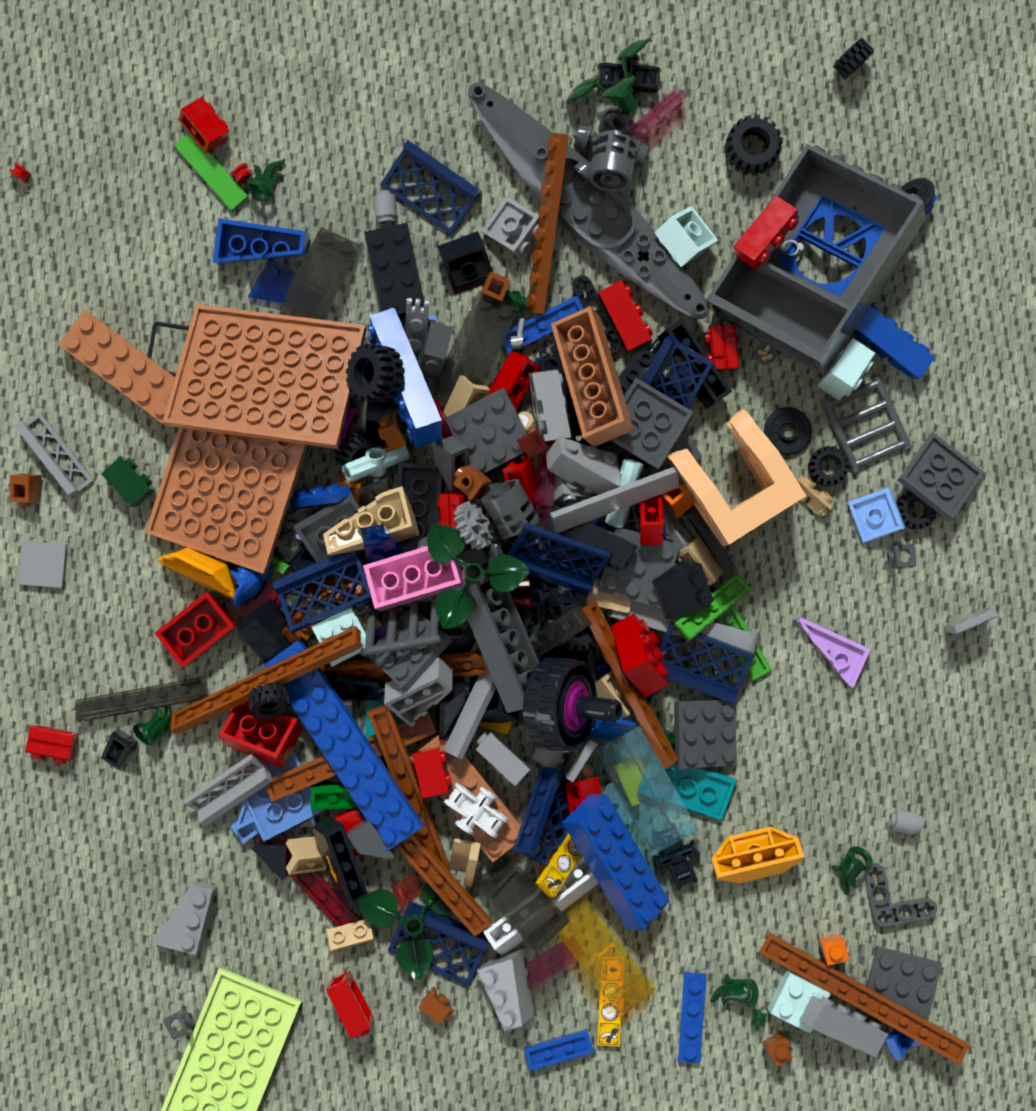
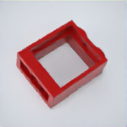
[326,971,374,1038]

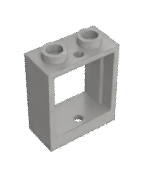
[476,730,530,786]

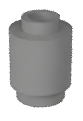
[374,190,397,224]
[888,809,923,835]

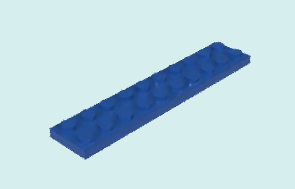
[265,639,425,851]

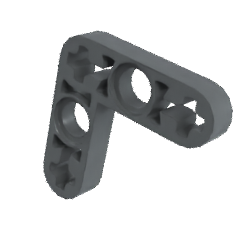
[864,863,937,927]

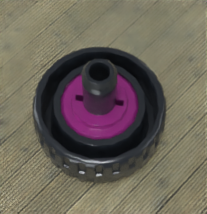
[523,657,623,753]

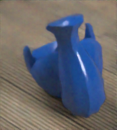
[229,562,273,608]

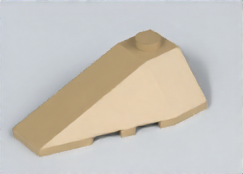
[323,486,419,556]

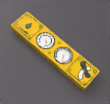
[536,833,581,898]
[597,955,624,1047]

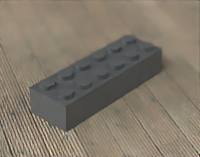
[455,571,539,713]

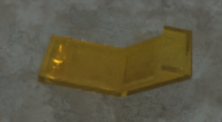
[549,895,656,1016]

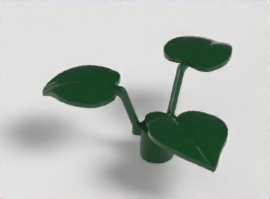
[566,38,652,114]
[427,523,530,629]
[359,882,460,981]

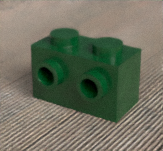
[101,456,155,507]

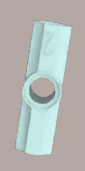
[342,446,409,483]
[605,458,643,528]

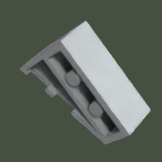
[528,370,571,441]
[545,437,622,495]
[384,657,453,728]
[153,881,217,955]
[477,949,534,1031]

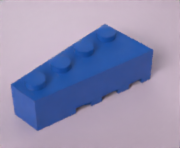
[213,218,310,264]
[853,304,935,379]

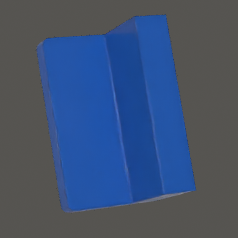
[590,703,636,740]

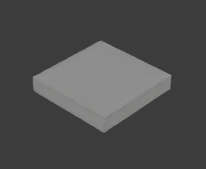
[18,541,67,588]
[944,608,998,634]
[561,737,597,782]

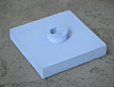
[847,487,905,543]

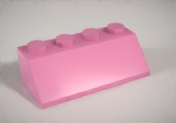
[363,546,465,611]

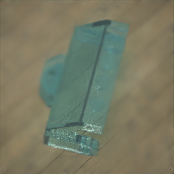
[594,725,698,856]

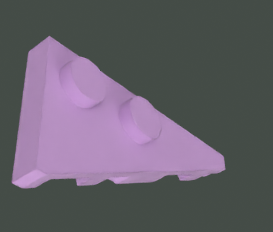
[797,617,871,688]

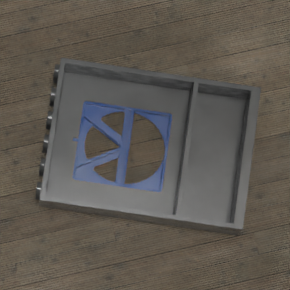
[706,144,926,375]

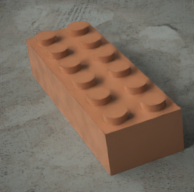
[551,306,634,447]
[58,310,175,427]
[410,734,521,863]

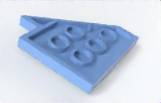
[235,749,324,841]

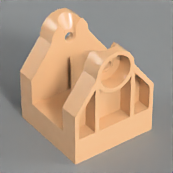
[667,409,806,547]

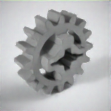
[454,501,493,550]

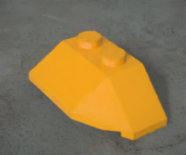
[157,547,237,600]
[712,827,804,884]

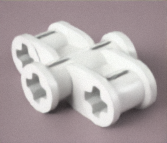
[443,782,509,838]

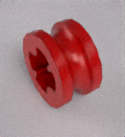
[9,162,32,183]
[231,163,253,184]

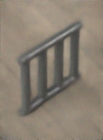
[821,375,912,474]
[361,594,441,656]

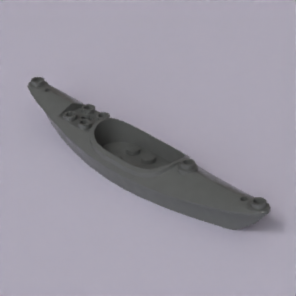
[468,82,710,319]

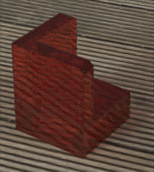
[516,428,548,459]
[391,873,423,907]

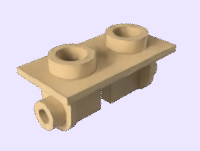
[797,474,834,517]
[327,919,375,951]

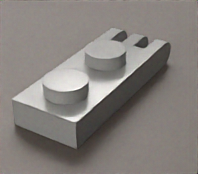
[405,298,430,353]

